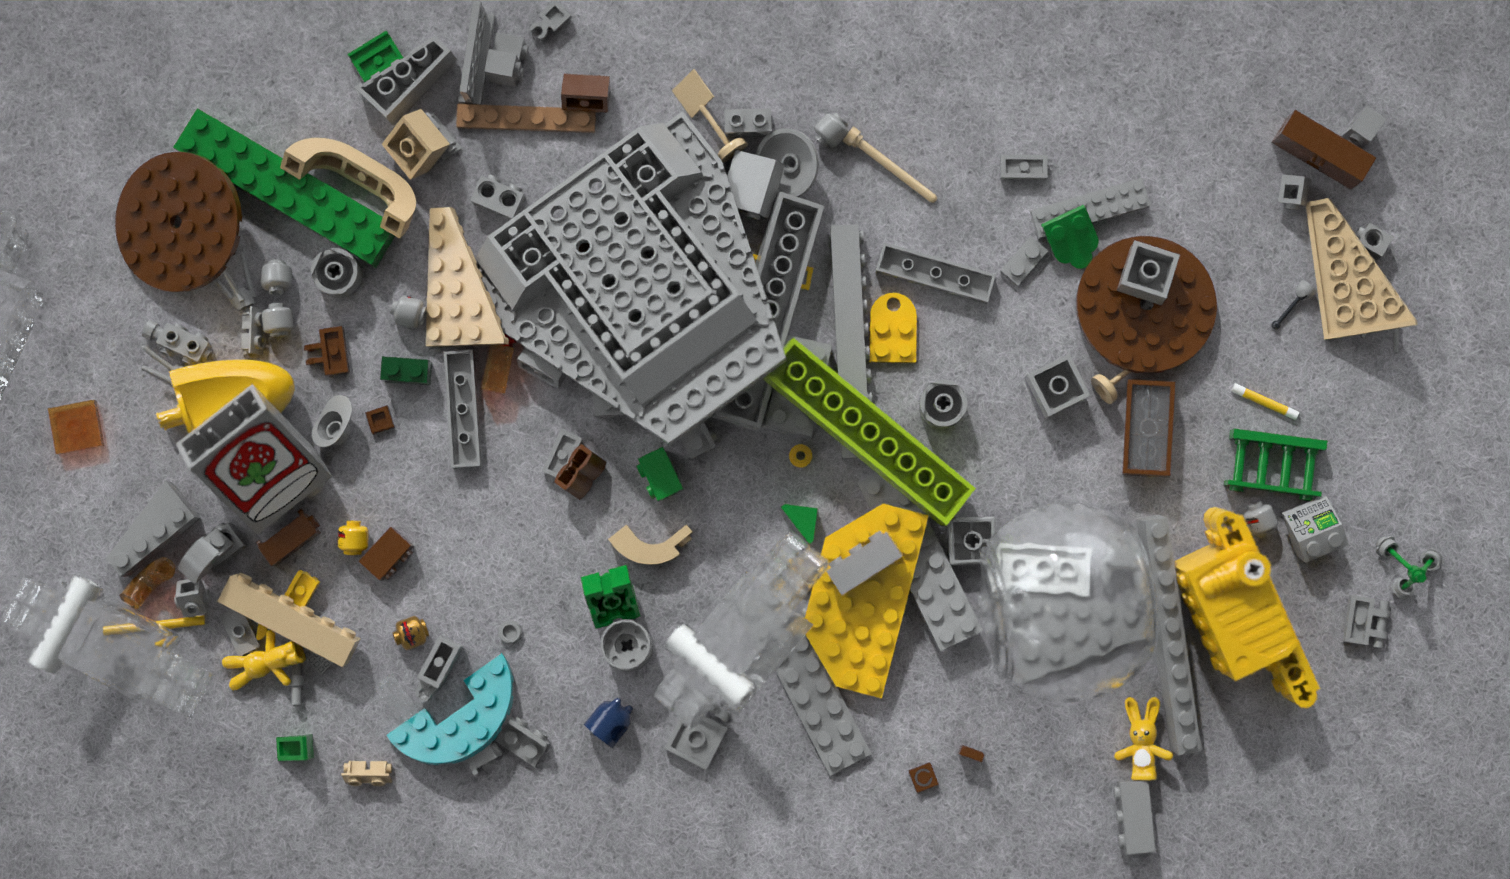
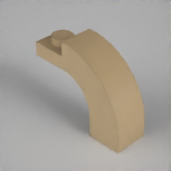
[608,525,693,565]

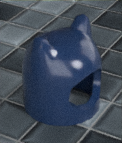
[584,698,633,748]

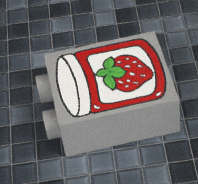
[176,384,332,535]

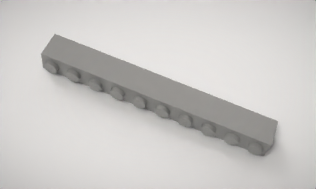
[830,224,872,459]
[1136,515,1202,755]

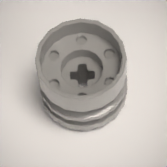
[601,620,653,672]

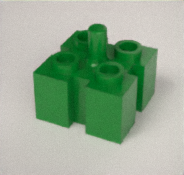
[581,565,641,629]

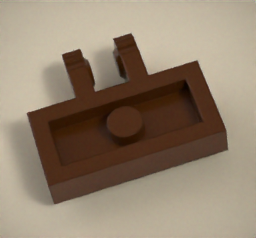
[304,326,350,376]

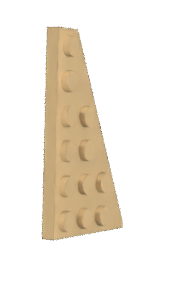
[426,207,509,347]

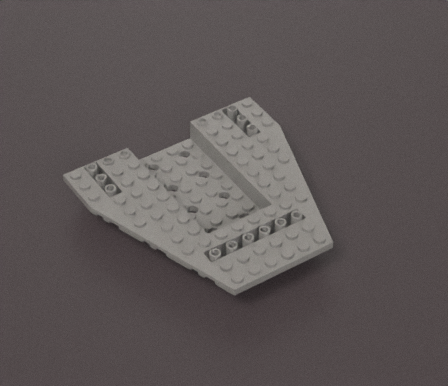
[475,111,787,445]

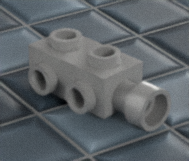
[142,320,213,366]

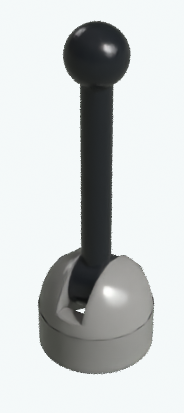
[1271,280,1317,330]

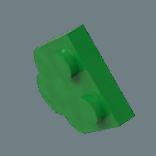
[1041,205,1099,269]

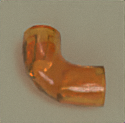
[119,557,175,609]

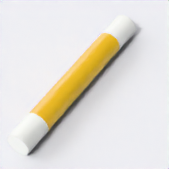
[1231,383,1299,420]

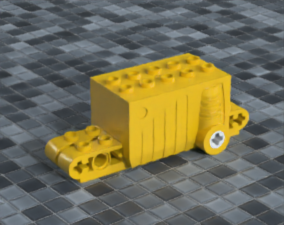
[1174,507,1320,708]

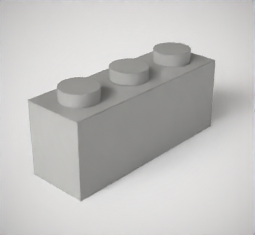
[826,531,903,595]
[1113,780,1156,854]

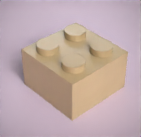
[382,109,450,180]

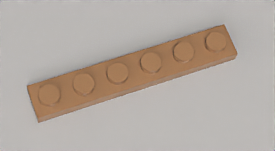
[456,104,596,133]

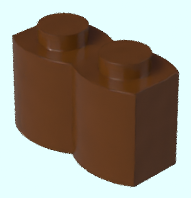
[554,444,607,500]

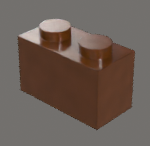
[561,74,610,113]
[358,526,414,581]

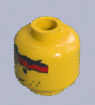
[337,520,369,555]

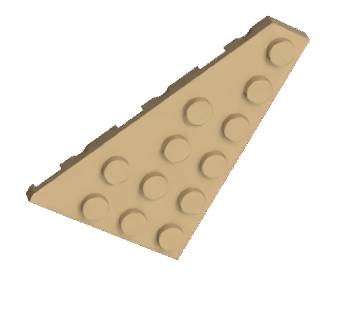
[1306,198,1418,340]

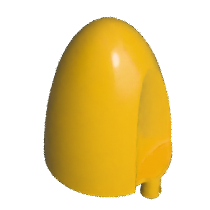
[156,360,295,433]

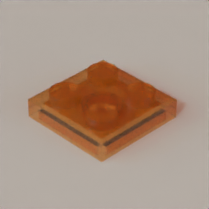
[48,400,104,455]

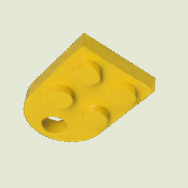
[869,293,917,363]

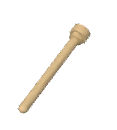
[843,127,937,203]

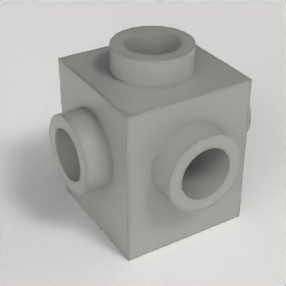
[174,579,211,617]

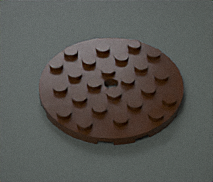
[115,152,242,292]
[1076,236,1217,374]

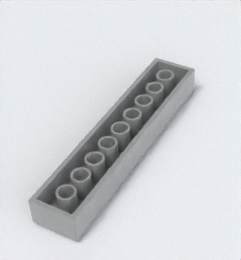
[711,192,824,431]

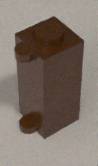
[256,508,321,566]

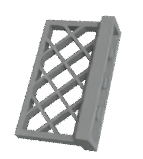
[458,0,495,105]

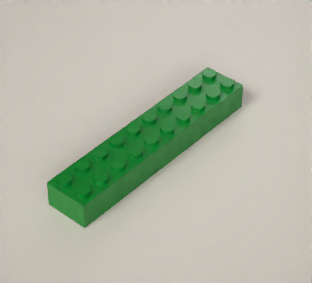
[173,108,395,268]

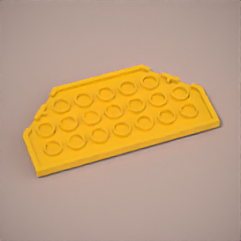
[802,503,929,699]

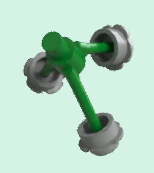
[1376,536,1444,600]

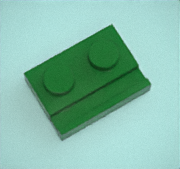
[347,30,404,82]

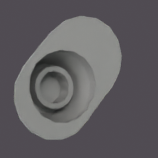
[311,395,352,447]

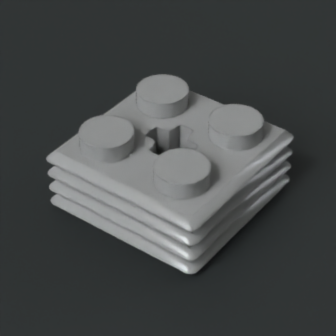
[947,517,997,565]

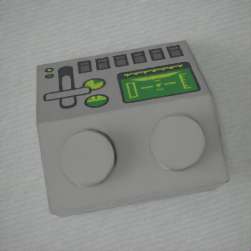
[1282,496,1349,563]

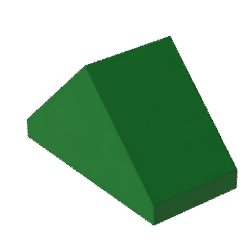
[781,504,818,545]
[276,734,314,761]

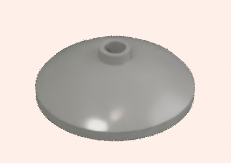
[756,128,819,197]

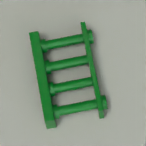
[1223,428,1328,501]

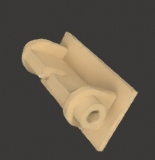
[341,761,392,786]

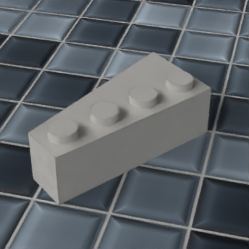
[354,36,457,125]
[106,481,201,577]

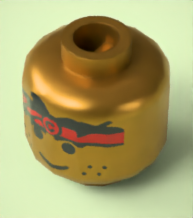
[392,616,429,650]

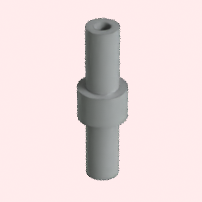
[289,663,304,705]

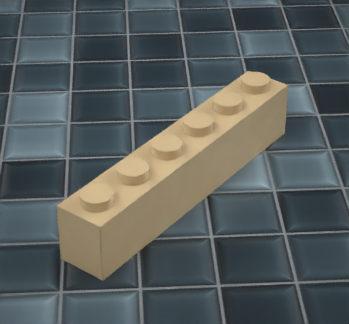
[217,573,361,667]

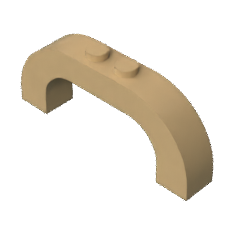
[280,138,416,239]

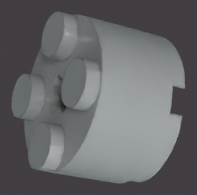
[311,248,362,298]
[918,379,967,429]

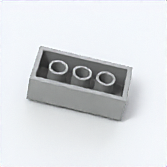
[765,335,832,438]

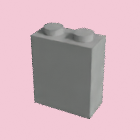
[727,150,785,220]

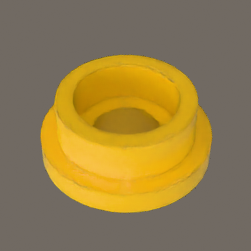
[789,444,812,468]

